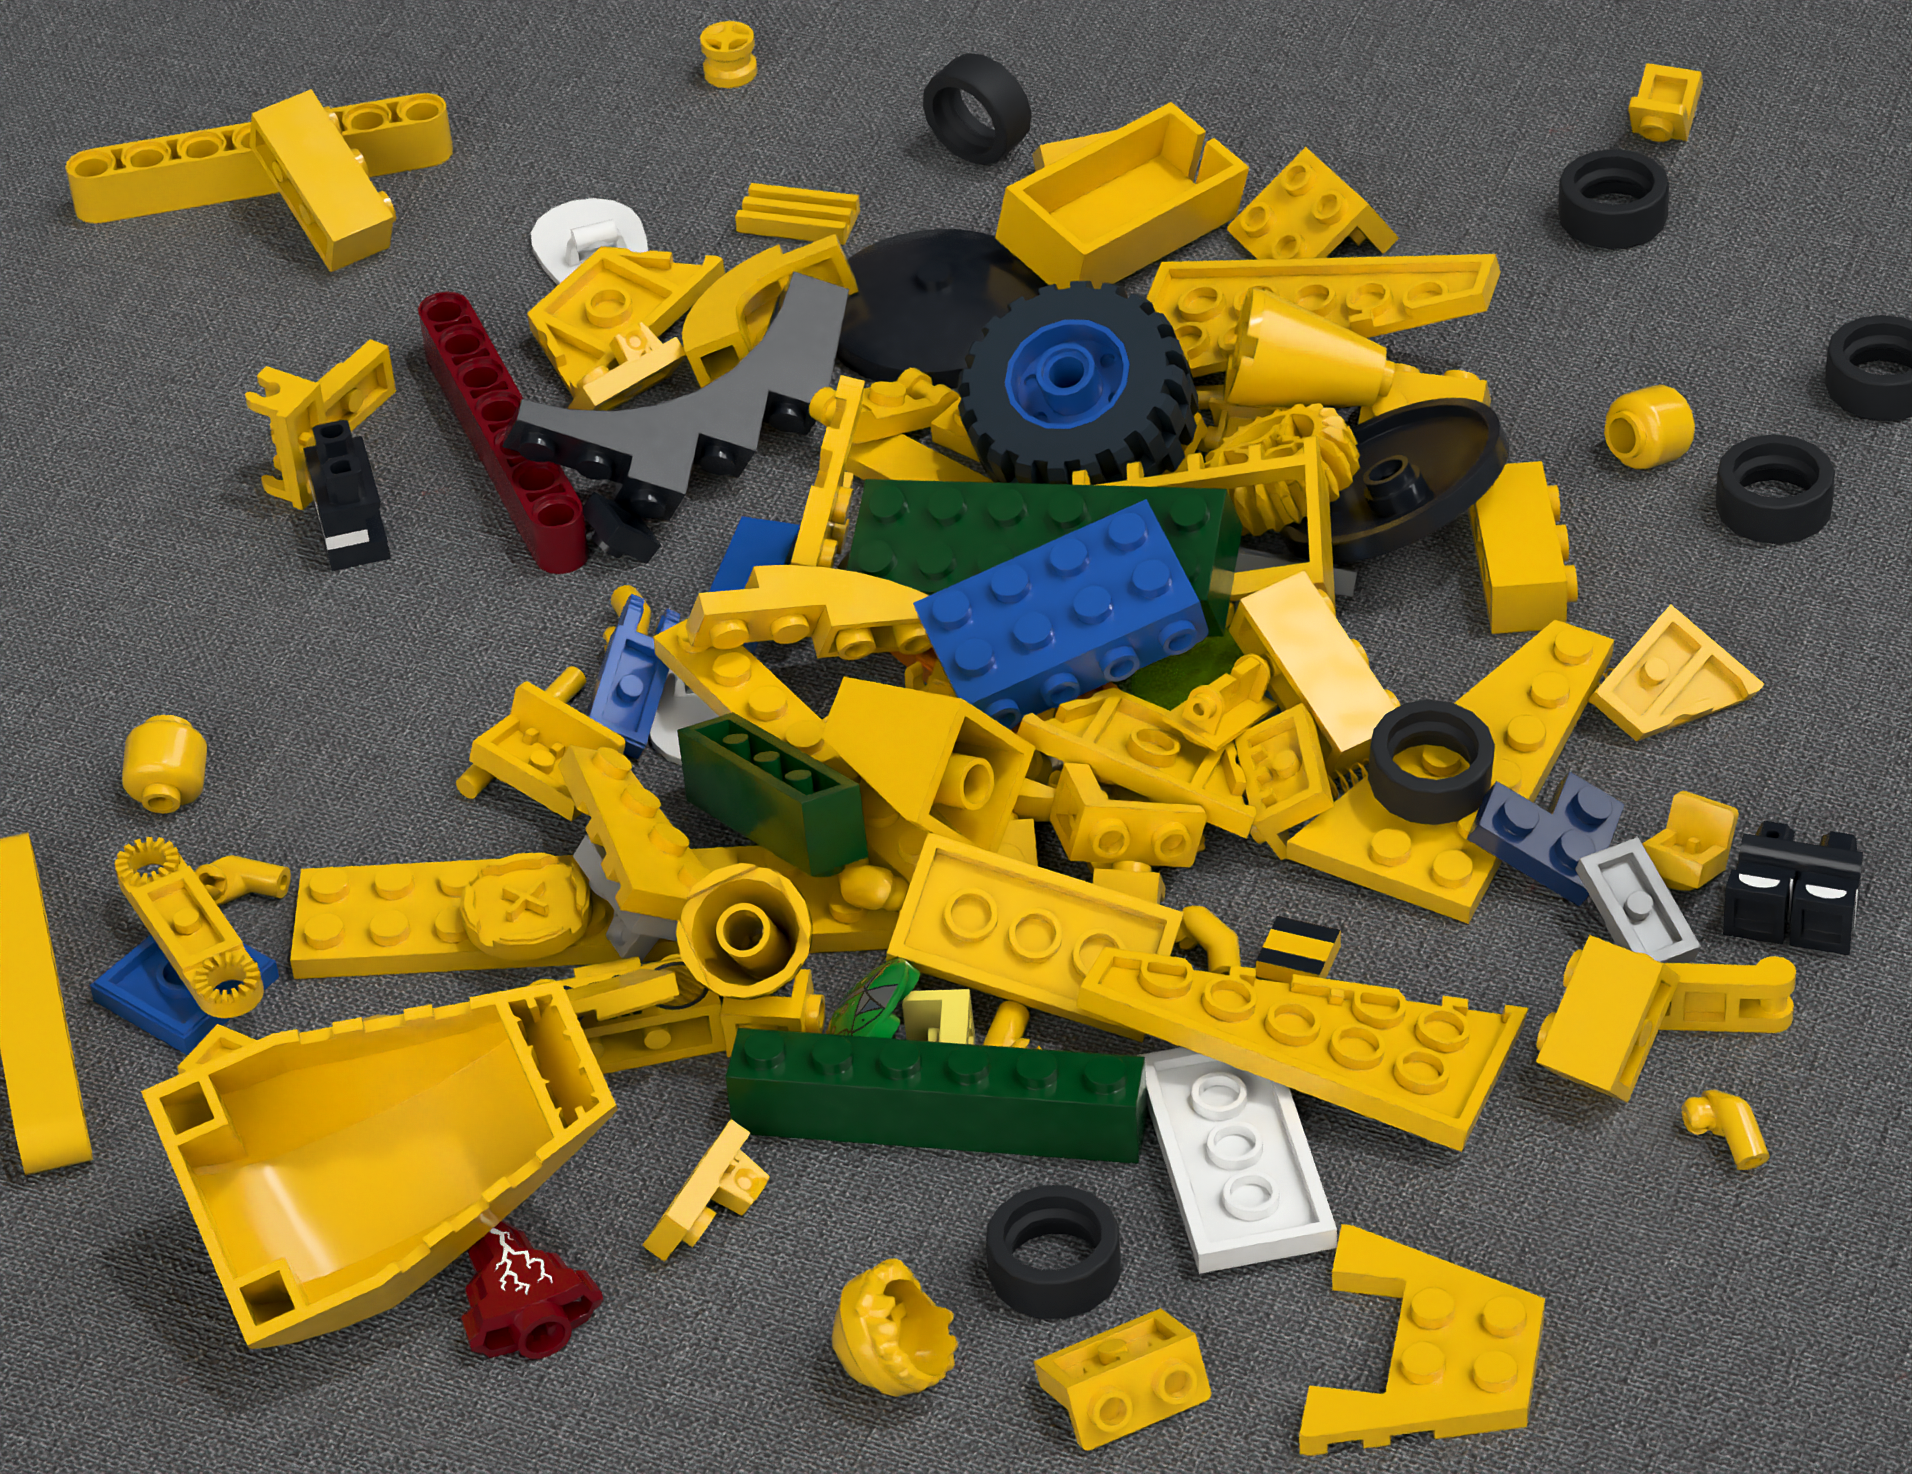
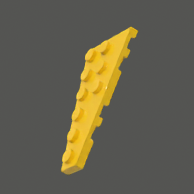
[1146,254,1501,378]
[1286,619,1615,924]
[1076,947,1529,1152]

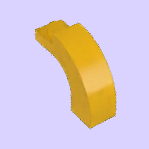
[682,234,859,388]

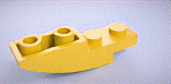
[686,565,933,660]

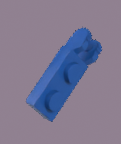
[586,594,680,759]

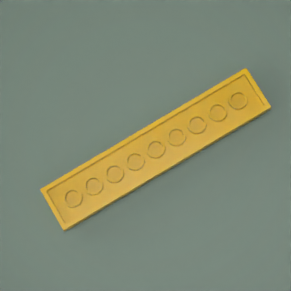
[290,845,902,979]

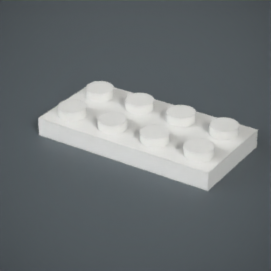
[1137,1047,1337,1274]

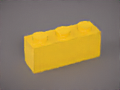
[249,89,396,273]
[1468,461,1578,634]
[1228,571,1401,780]

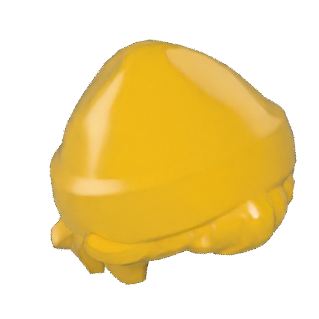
[832,1258,959,1397]

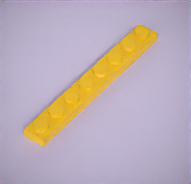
[653,619,927,886]

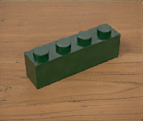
[677,712,868,877]

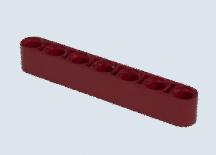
[418,291,589,574]

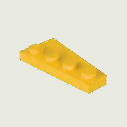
[558,745,712,921]

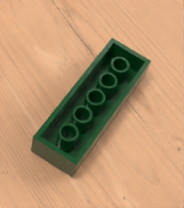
[847,479,1243,637]

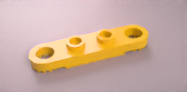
[114,837,264,1018]

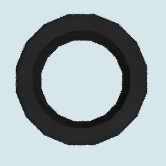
[923,53,1032,166]
[1559,149,1669,249]
[1825,315,1912,421]
[1716,434,1835,544]
[1368,699,1495,825]
[986,1185,1121,1319]

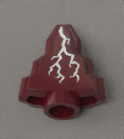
[461,1220,603,1359]

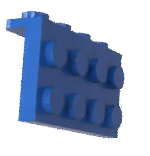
[913,499,1209,730]

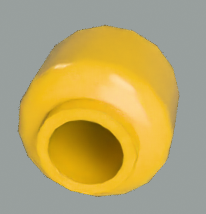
[1604,384,1695,470]
[122,715,207,813]

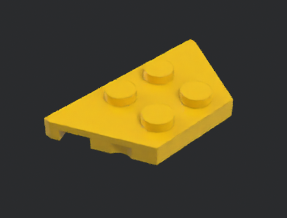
[527,246,725,398]
[1017,687,1257,839]

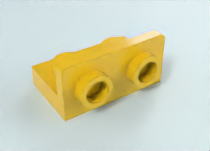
[1235,703,1335,861]
[1033,1308,1211,1451]

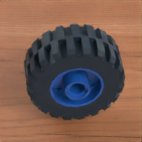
[957,281,1199,485]

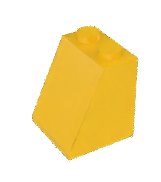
[821,676,1036,853]

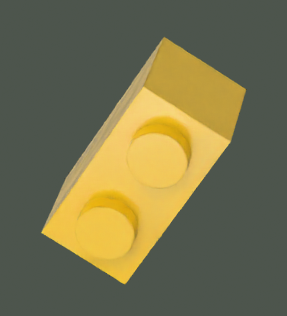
[1536,935,1681,1103]

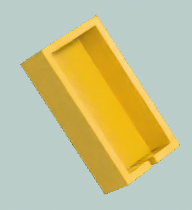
[995,102,1249,290]

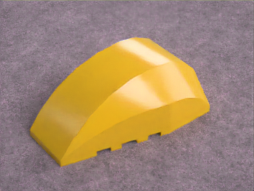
[141,981,618,1350]

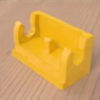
[245,366,327,510]

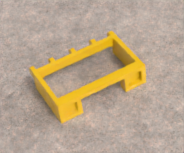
[1072,435,1336,612]

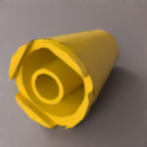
[1223,287,1395,406]
[676,863,813,1000]

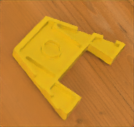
[791,375,865,568]
[1299,1224,1545,1456]

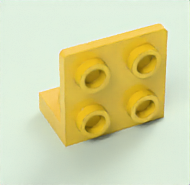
[1227,147,1399,260]

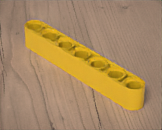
[66,93,453,223]
[0,832,93,1175]

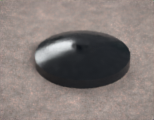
[836,229,1049,389]
[1279,398,1509,564]

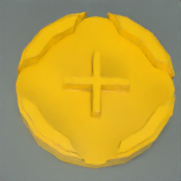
[460,852,593,961]

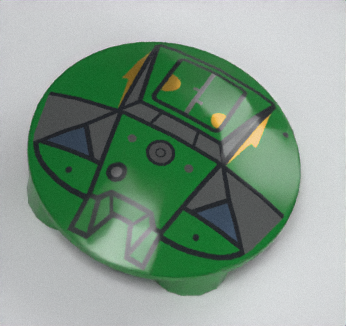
[825,957,920,1039]

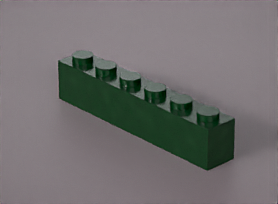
[725,1028,1148,1164]

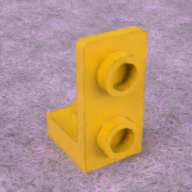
[1049,763,1207,868]

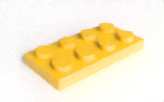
[886,832,1184,1043]

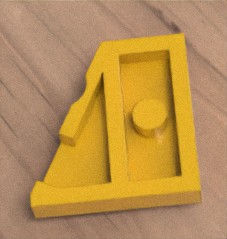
[1588,604,1764,742]

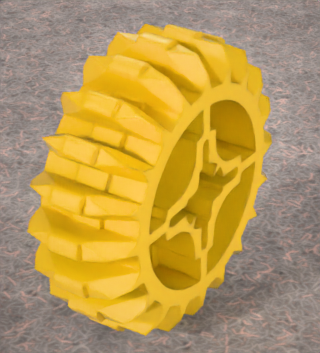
[1204,403,1360,536]

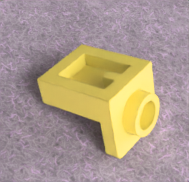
[902,989,975,1045]

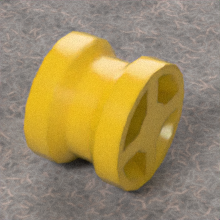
[700,21,758,88]

